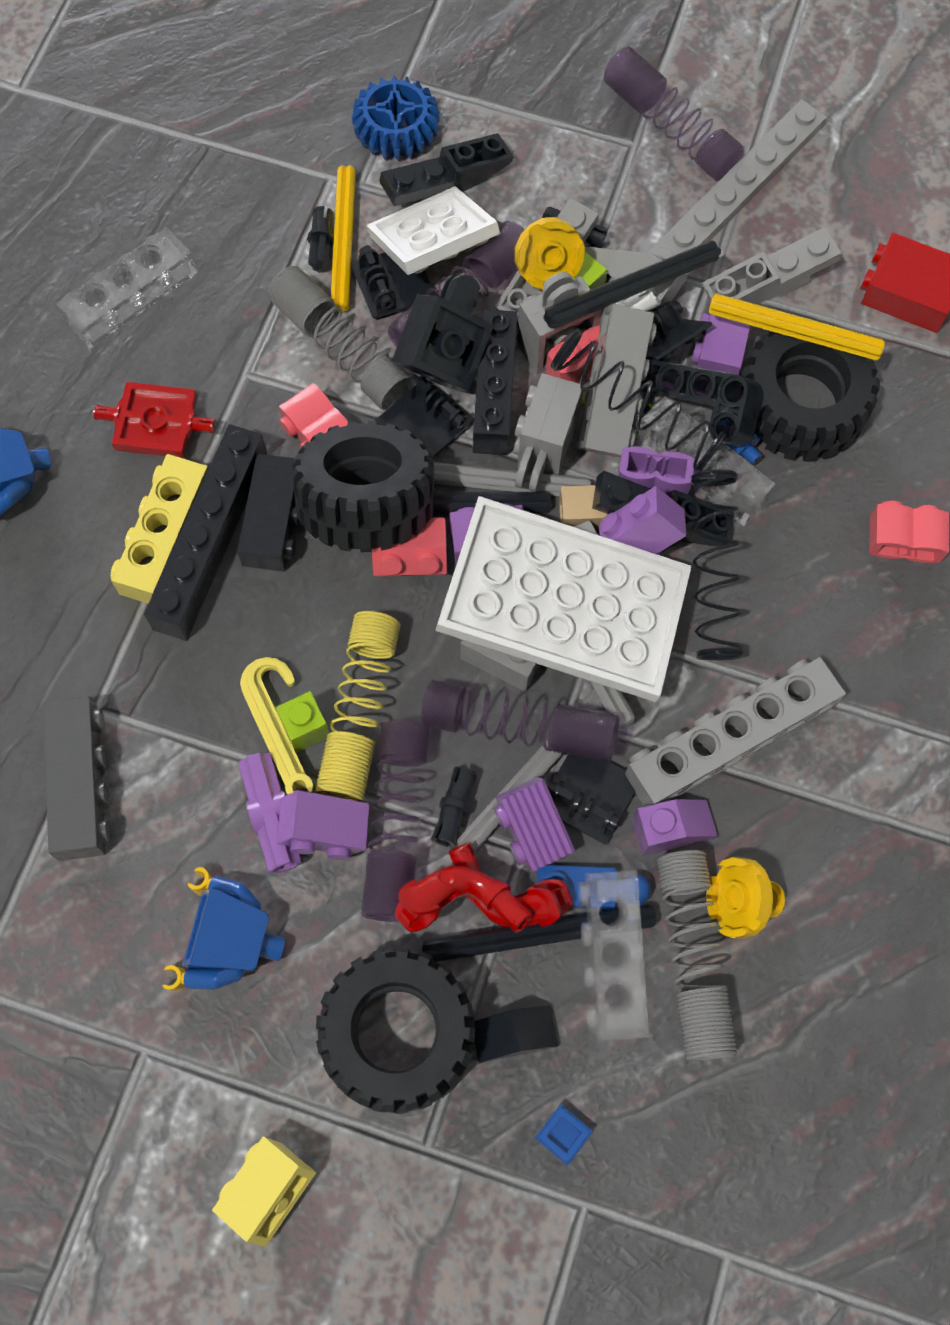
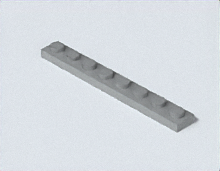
[647,99,827,259]

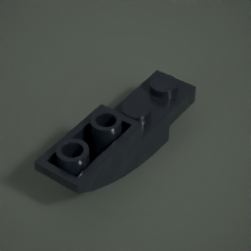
[379,133,514,206]
[592,471,734,546]

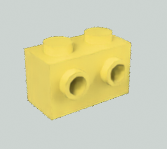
[212,1136,316,1247]

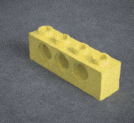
[110,454,208,603]

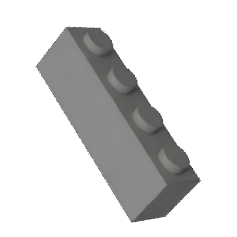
[576,303,656,457]

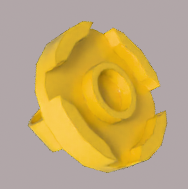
[515,217,585,290]
[706,857,785,939]

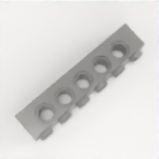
[625,657,846,807]

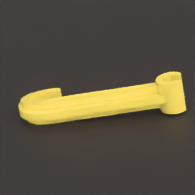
[240,657,315,795]

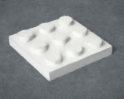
[367,186,500,275]

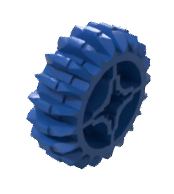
[352,75,440,161]

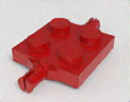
[93,382,216,458]

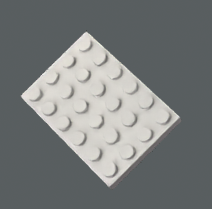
[435,496,691,702]

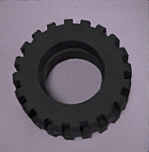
[737,321,880,461]
[292,421,435,552]
[316,948,475,1114]

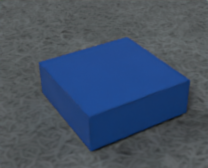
[534,1104,593,1166]

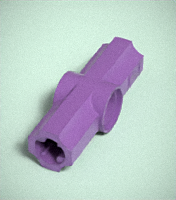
[238,752,302,874]

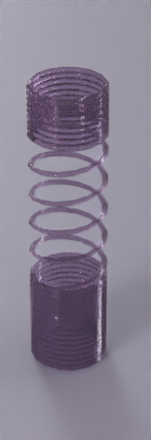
[603,47,745,181]
[388,220,525,348]
[421,680,619,763]
[360,720,430,922]

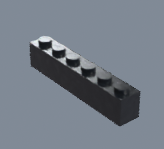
[144,424,268,641]

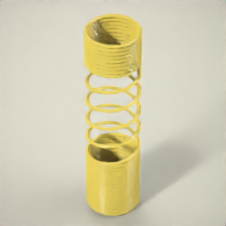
[315,611,401,802]

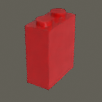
[860,232,950,333]

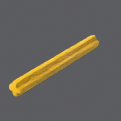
[330,165,356,312]
[709,294,885,360]

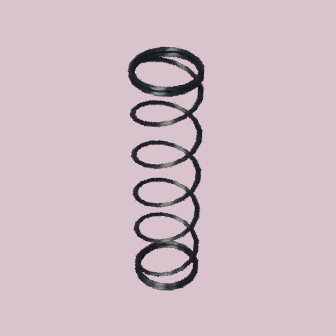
[551,329,727,472]
[690,469,745,661]

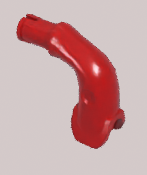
[448,842,573,927]
[395,866,533,933]

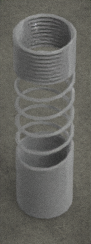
[268,266,411,410]
[656,850,738,1061]

